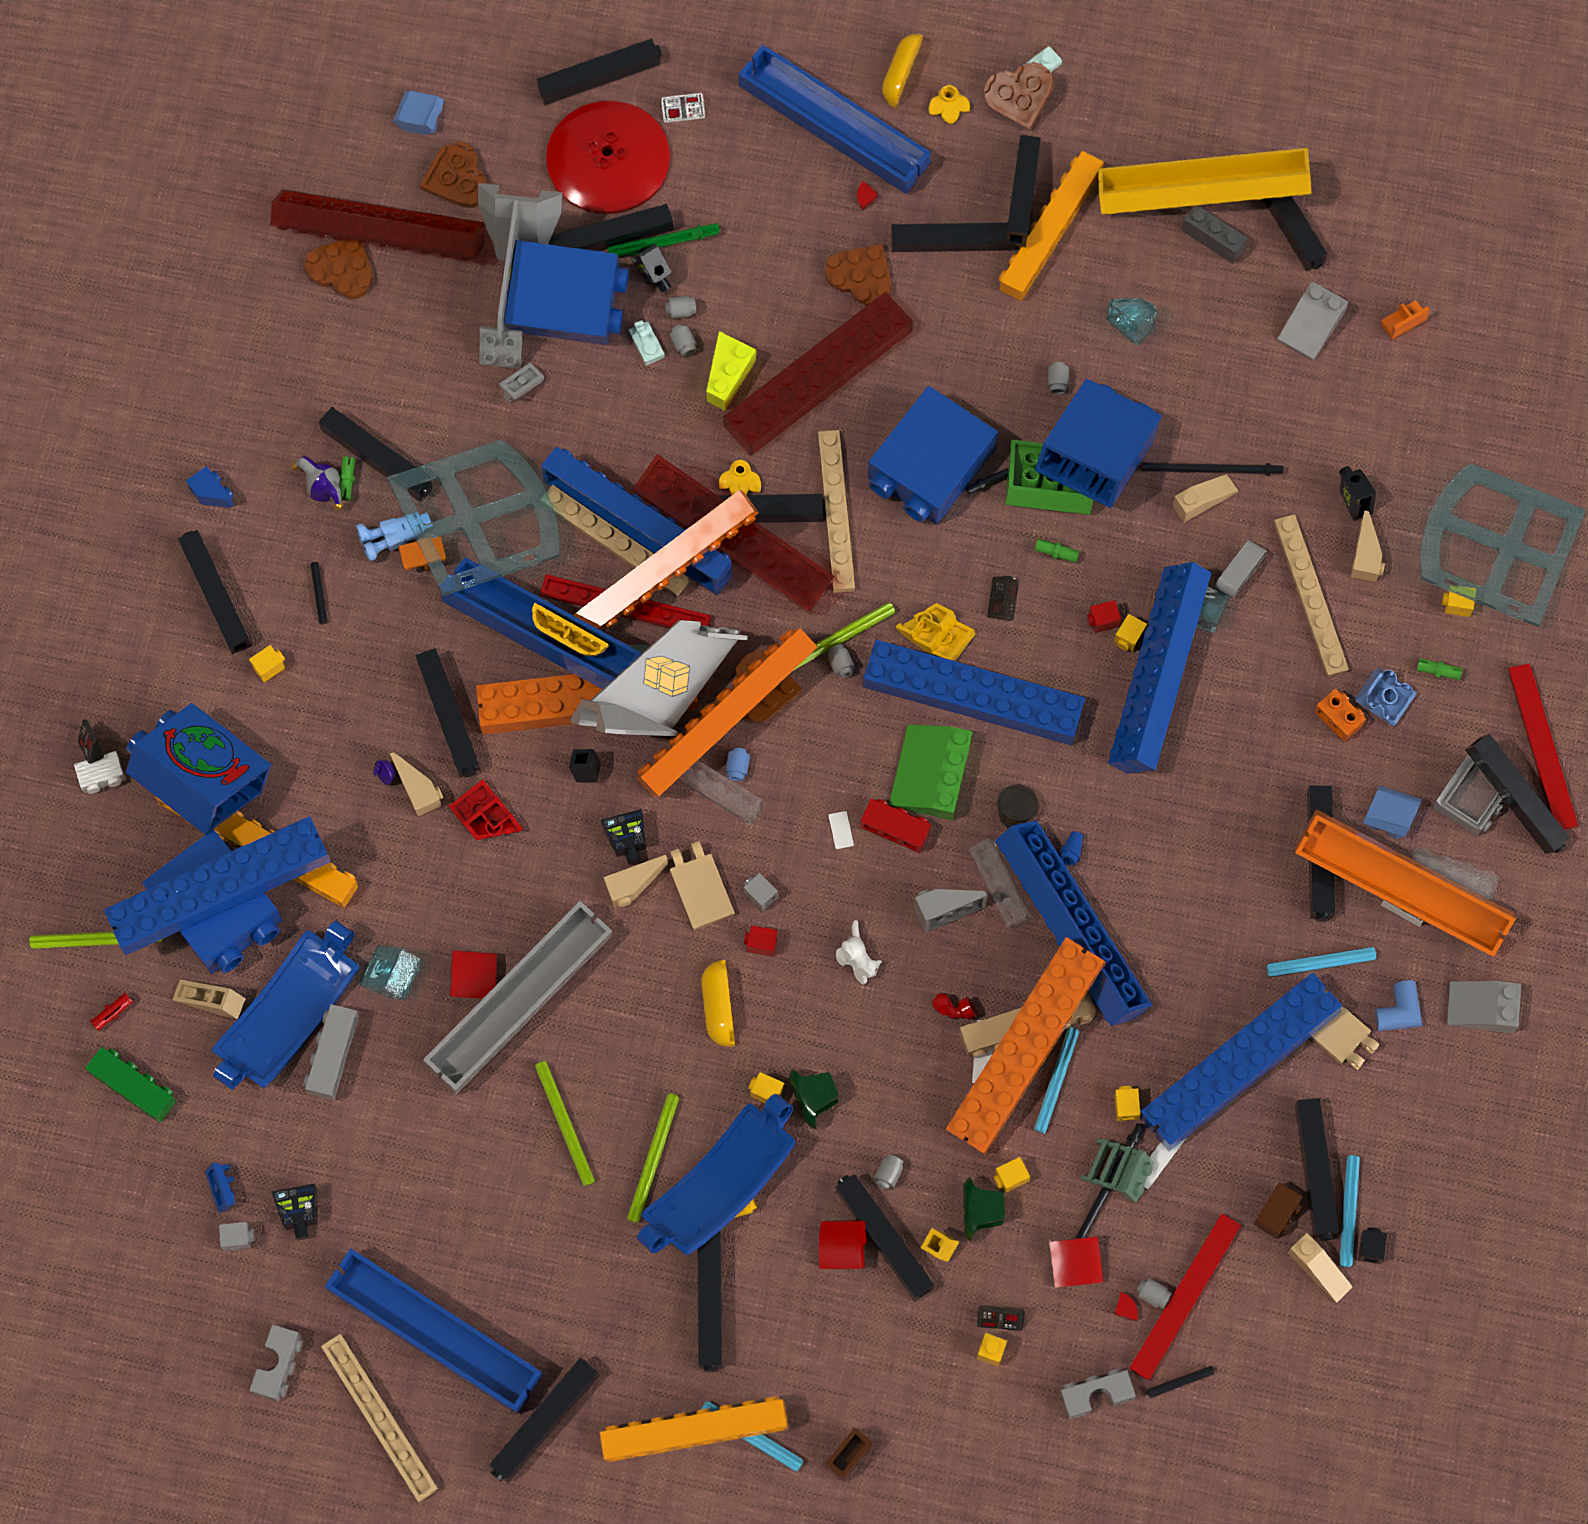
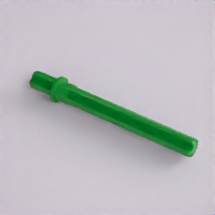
[608,223,720,257]

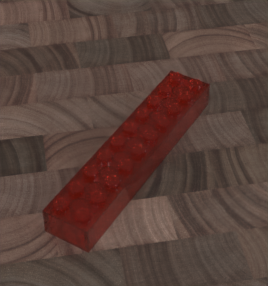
[270,189,485,261]
[723,291,913,456]
[633,454,835,614]

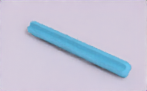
[1266,947,1376,977]
[1034,1027,1079,1133]
[1339,1155,1360,1267]
[701,1401,803,1471]

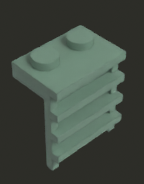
[1080,1138,1154,1203]

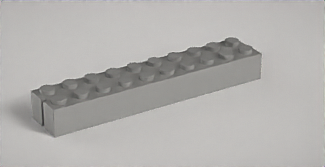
[423,901,612,1095]

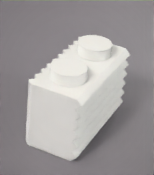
[74,751,126,794]

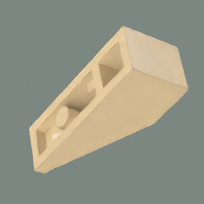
[1173,474,1238,523]
[1350,511,1385,582]
[390,752,443,817]
[603,855,668,907]
[172,979,246,1019]
[1287,1233,1353,1303]

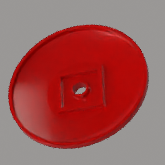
[546,101,670,214]

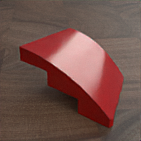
[448,779,523,840]

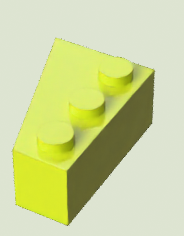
[706,331,756,411]

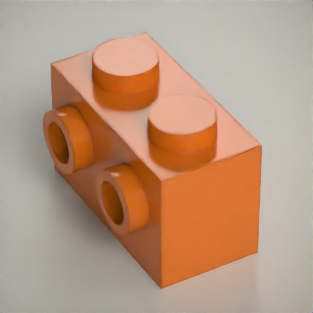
[1314,688,1366,743]

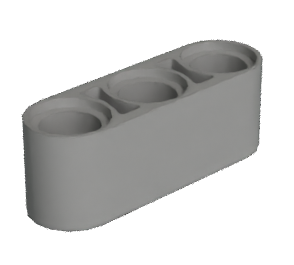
[1215,540,1267,598]

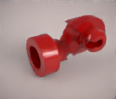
[932,993,978,1020]

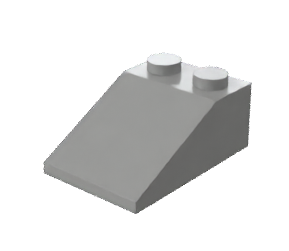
[1277,281,1348,361]
[914,889,987,933]
[1447,981,1521,1034]

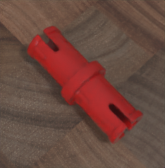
[90,992,133,1032]

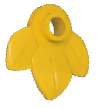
[929,85,970,125]
[719,460,761,495]

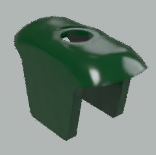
[789,1069,839,1130]
[963,1177,1005,1242]

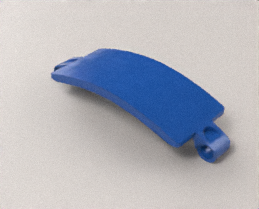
[212,920,359,1090]
[637,1094,796,1255]

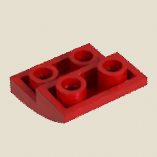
[449,950,497,999]
[819,1220,867,1269]
[1049,1236,1104,1288]

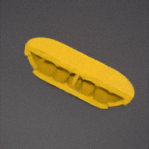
[882,34,923,108]
[532,603,609,657]
[701,960,735,1047]

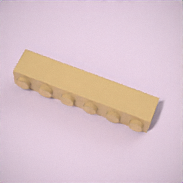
[959,991,1096,1058]

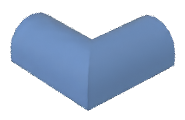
[1374,980,1423,1031]

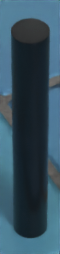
[310,562,328,624]
[1147,1366,1215,1398]

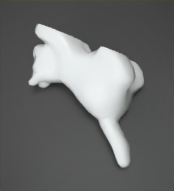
[836,920,882,985]

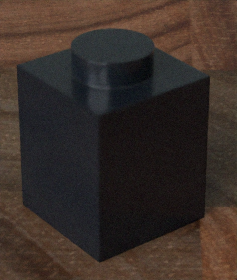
[569,749,601,782]
[1358,1228,1387,1264]

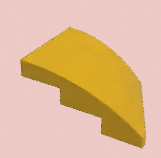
[896,603,975,661]

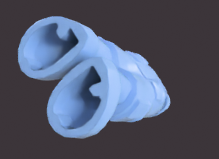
[355,512,433,562]

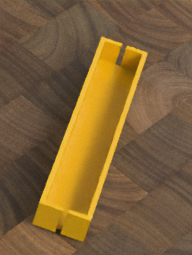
[1098,148,1311,214]

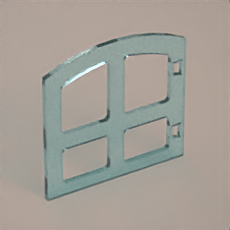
[387,440,559,596]
[1419,463,1586,627]

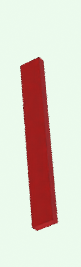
[540,574,711,629]
[1508,663,1578,830]
[1129,1214,1241,1381]

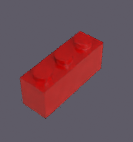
[860,798,931,854]

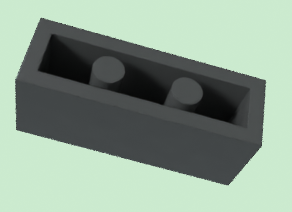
[1182,206,1247,264]

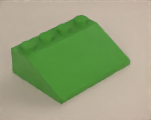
[1005,440,1093,515]
[889,724,973,821]

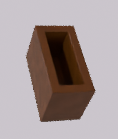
[1253,1182,1303,1239]
[825,1427,873,1482]

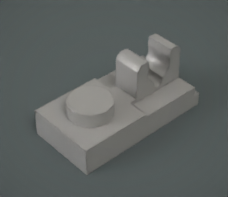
[499,363,544,402]

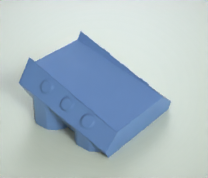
[393,91,444,135]
[1355,667,1417,726]
[1363,786,1422,839]

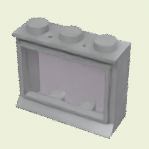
[1433,755,1504,837]

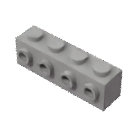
[303,1004,359,1101]

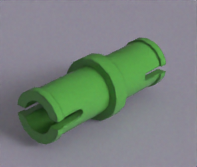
[339,456,356,501]
[1034,538,1079,563]
[1417,658,1463,681]

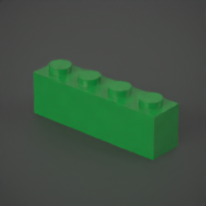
[85,1047,176,1123]

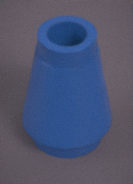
[1059,831,1083,866]

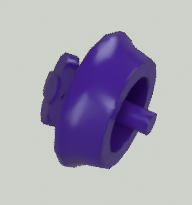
[373,760,396,785]

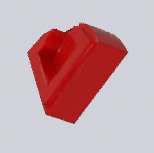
[857,181,878,210]
[1114,1292,1138,1321]

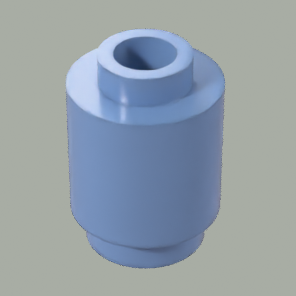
[725,748,750,781]

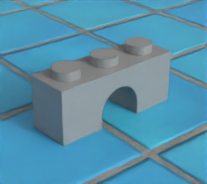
[249,1325,303,1402]
[1060,1368,1136,1420]

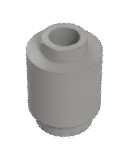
[665,295,696,319]
[669,324,697,357]
[1048,362,1069,395]
[827,645,855,678]
[874,1154,904,1190]
[1136,1278,1172,1309]

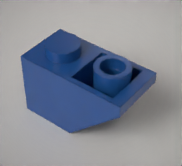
[186,466,234,508]

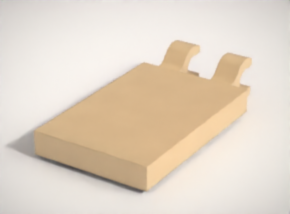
[670,841,735,931]
[1310,991,1379,1070]

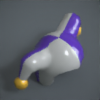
[291,456,343,510]

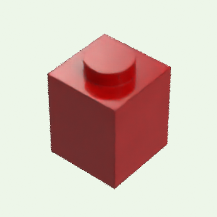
[1086,600,1121,633]
[744,925,778,957]

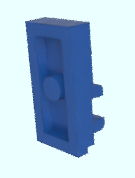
[205,1162,235,1213]

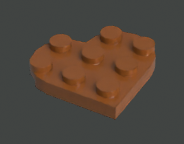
[984,62,1054,130]
[420,141,487,208]
[305,235,373,299]
[825,244,891,307]
[736,650,803,723]

